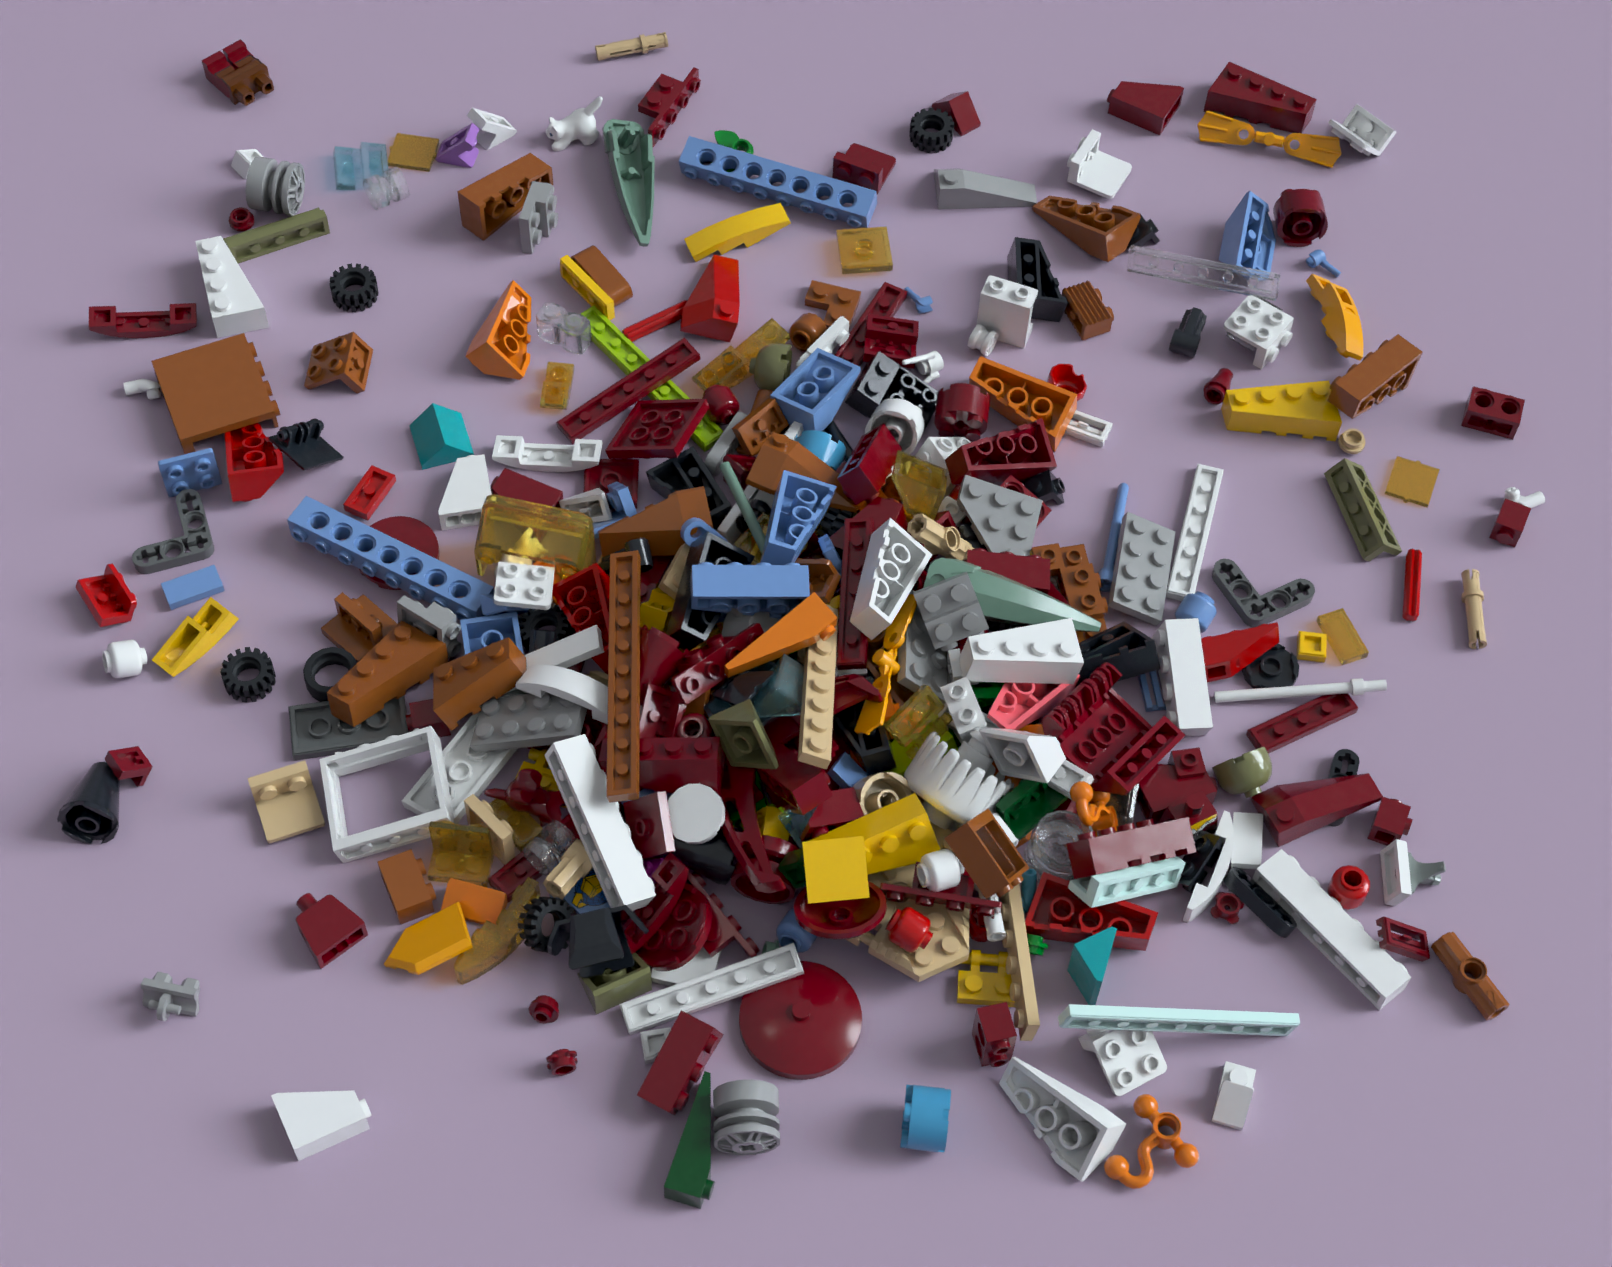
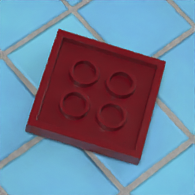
[605,398,710,459]

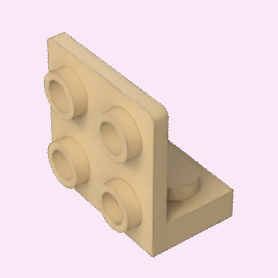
[247,760,325,843]

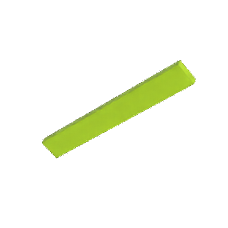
[574,305,724,452]

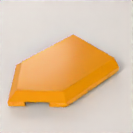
[384,902,473,975]

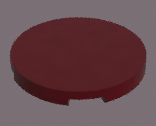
[359,516,440,590]
[636,883,712,971]

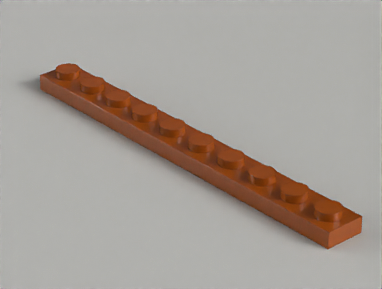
[607,550,641,803]

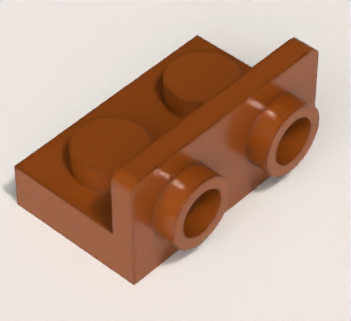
[732,398,789,456]

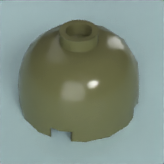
[749,343,792,391]
[1212,747,1272,798]

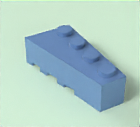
[760,470,837,565]
[690,562,810,619]

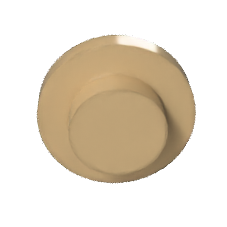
[1338,429,1366,454]

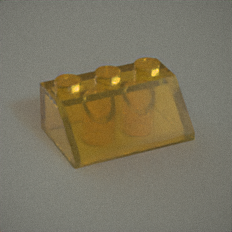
[891,450,948,520]

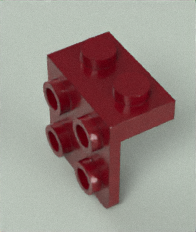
[832,143,896,195]

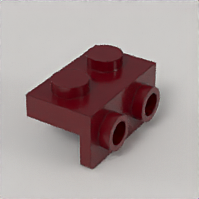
[640,683,687,738]

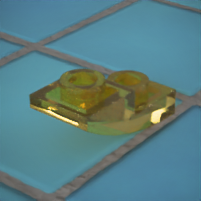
[540,362,575,410]

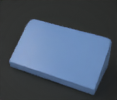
[480,594,535,616]

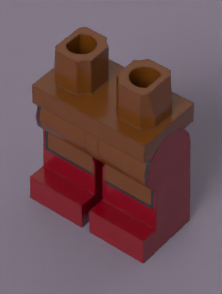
[201,39,274,106]

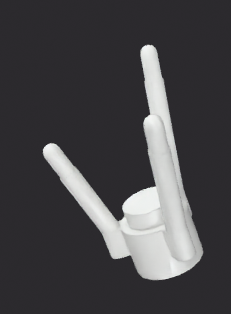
[902,351,944,384]

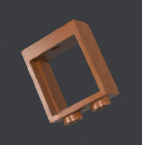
[944,809,1030,899]

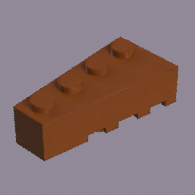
[327,621,449,727]

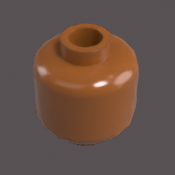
[789,313,827,352]

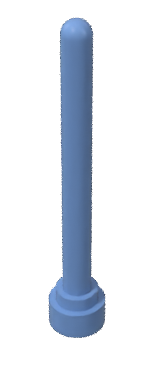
[1098,483,1129,592]

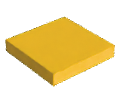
[802,836,870,904]

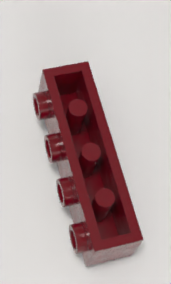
[837,423,902,505]

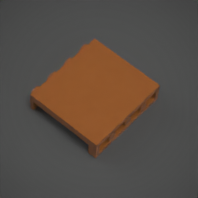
[151,333,281,454]

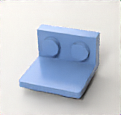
[158,448,223,497]
[576,482,637,539]

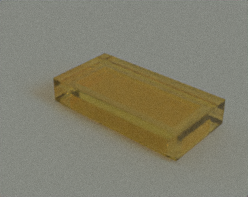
[1317,608,1369,665]

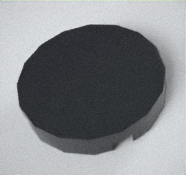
[1242,644,1299,689]

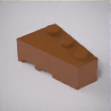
[433,637,527,731]

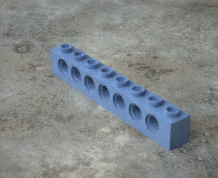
[679,136,877,228]
[287,496,495,620]

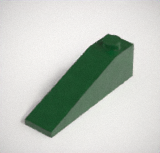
[664,1071,715,1209]

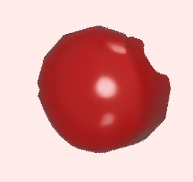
[1047,364,1087,401]

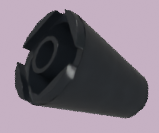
[57,762,120,844]
[664,826,742,885]

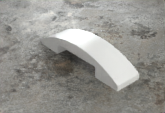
[492,435,603,472]
[516,665,608,724]
[1182,810,1234,923]

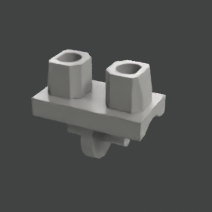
[141,972,200,1021]

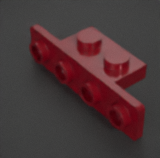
[638,67,701,147]
[671,623,764,704]
[880,862,1002,917]
[686,871,760,958]

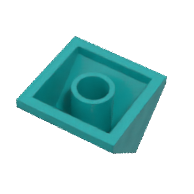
[409,403,474,470]
[1067,927,1117,1005]

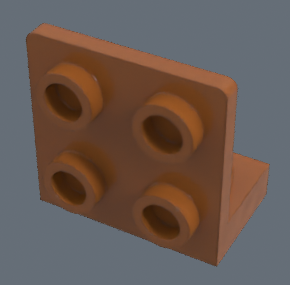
[304,332,373,394]

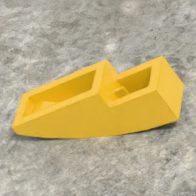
[640,588,675,632]
[152,597,239,677]

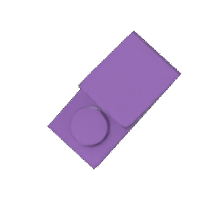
[435,123,479,168]

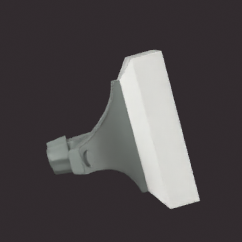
[1380,839,1446,906]

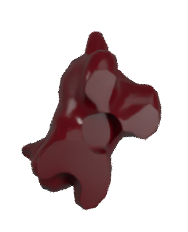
[484,769,566,827]

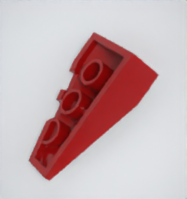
[680,255,740,342]
[225,423,284,502]

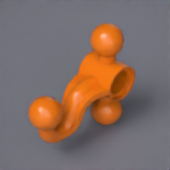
[1070,781,1118,837]
[1104,1094,1199,1189]

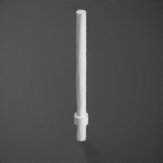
[1214,678,1387,703]

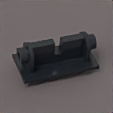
[1179,830,1224,893]

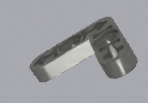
[132,489,214,574]
[1212,559,1315,628]

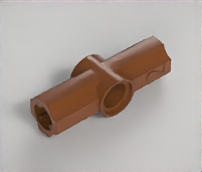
[1431,932,1510,1021]

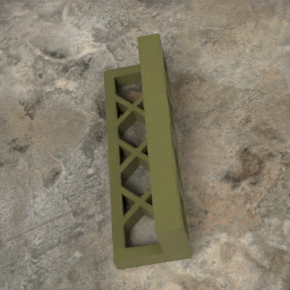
[223,207,330,264]
[1324,458,1402,562]

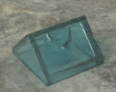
[753,654,804,718]

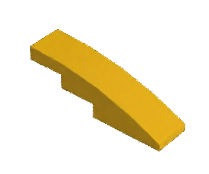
[684,203,791,262]

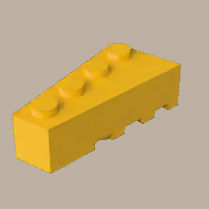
[1221,380,1342,442]
[809,793,941,875]

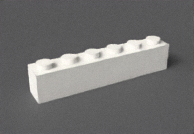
[545,734,656,911]
[1253,849,1411,1010]

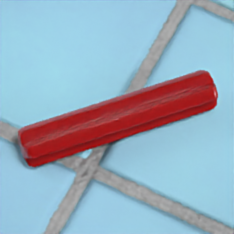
[622,300,687,342]
[1402,548,1422,622]

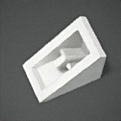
[559,488,612,527]

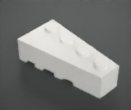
[195,236,269,338]
[959,618,1084,684]
[1151,618,1213,736]

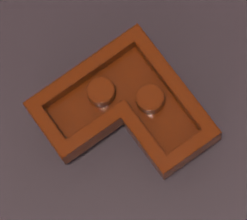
[805,280,861,330]

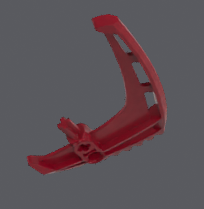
[720,674,883,893]

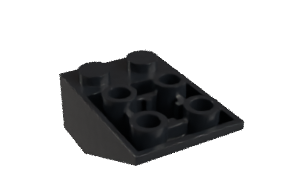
[845,351,938,432]

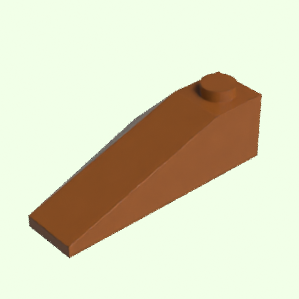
[745,432,865,513]
[598,486,713,557]

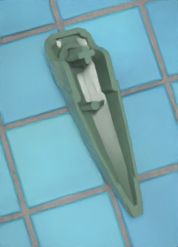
[602,119,655,247]
[923,558,1101,632]

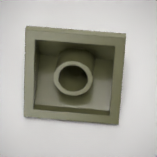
[708,699,779,770]
[577,952,652,1015]

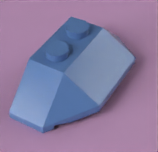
[1219,191,1276,281]

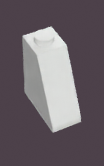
[438,454,496,531]
[271,1090,372,1161]

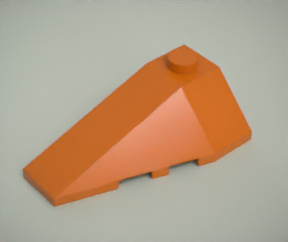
[465,280,531,380]
[725,592,837,678]

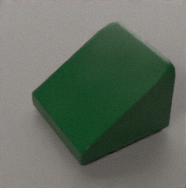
[778,848,806,889]

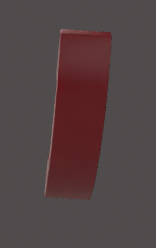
[89,303,197,339]
[623,853,689,954]

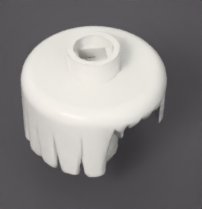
[904,729,1014,830]

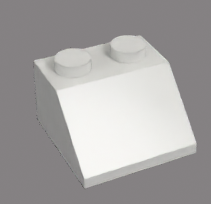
[980,728,1066,783]

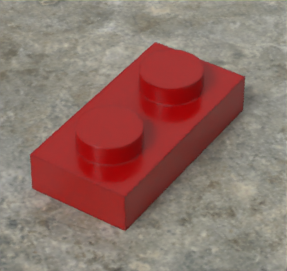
[343,465,396,521]

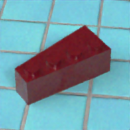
[1203,62,1317,133]

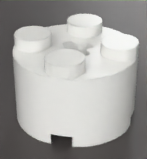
[865,398,924,460]

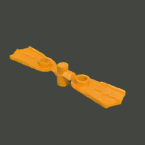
[1197,111,1342,168]
[854,594,917,735]

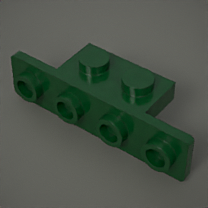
[995,779,1068,841]

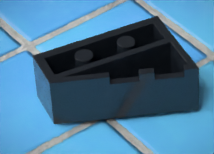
[1074,621,1161,689]

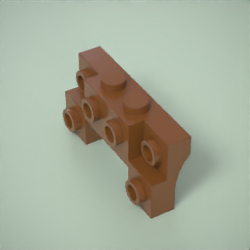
[1030,543,1108,643]

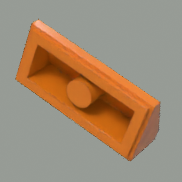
[440,878,508,929]

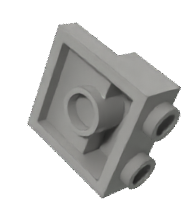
[519,181,558,254]
[913,571,989,651]
[397,595,462,659]

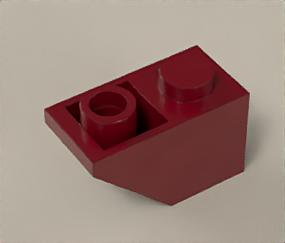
[800,787,864,842]

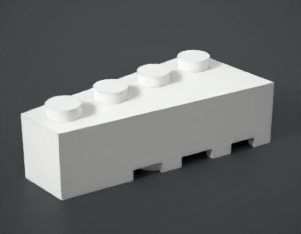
[850,518,932,640]

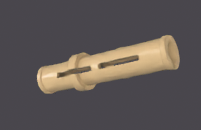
[595,32,668,61]
[1461,569,1487,649]

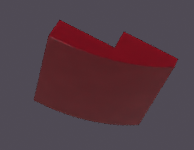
[863,314,919,369]

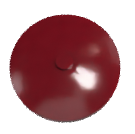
[739,961,862,1080]

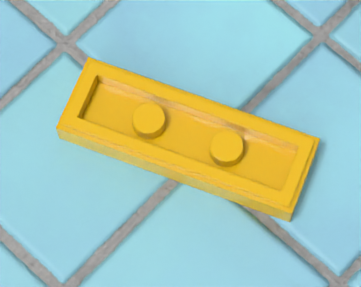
[560,255,615,320]

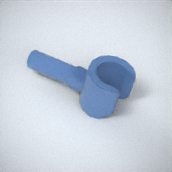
[1306,250,1341,277]
[904,287,933,314]

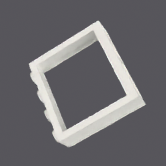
[319,726,456,863]

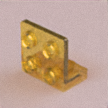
[427,820,494,887]

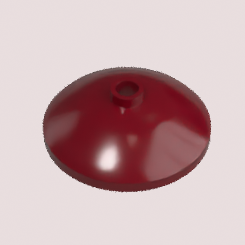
[794,881,886,940]

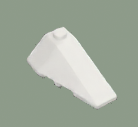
[999,1057,1126,1181]

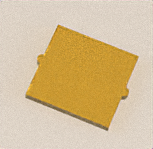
[387,133,439,172]
[1385,456,1440,508]

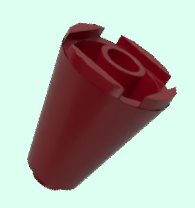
[640,624,690,694]

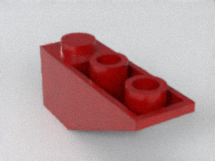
[1201,622,1280,683]

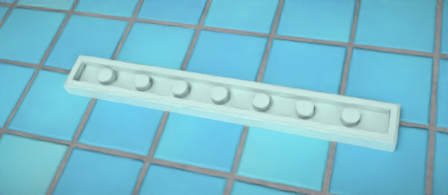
[1058,1004,1300,1036]

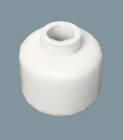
[102,639,147,678]
[917,849,964,892]

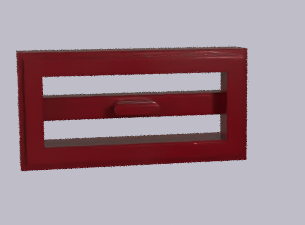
[1376,916,1430,962]

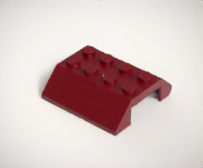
[1042,662,1185,795]

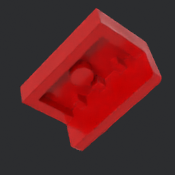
[75,563,137,627]

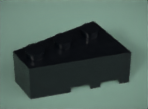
[1007,237,1068,322]
[646,446,732,531]
[833,679,897,775]

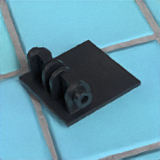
[268,418,344,471]

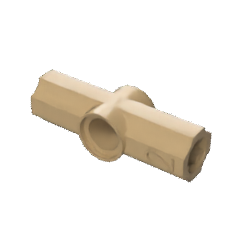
[907,514,975,560]
[543,838,593,900]

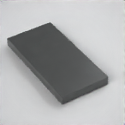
[288,695,409,761]

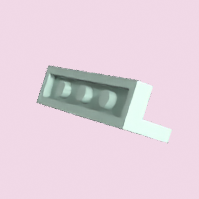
[1068,856,1185,908]

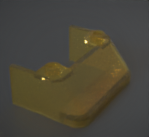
[474,495,596,579]

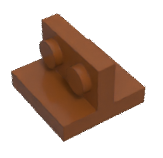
[321,592,397,663]

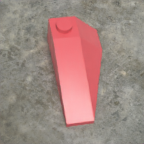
[987,674,1080,730]

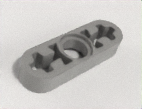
[704,411,748,476]

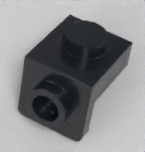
[1127,214,1160,253]
[1020,470,1065,505]

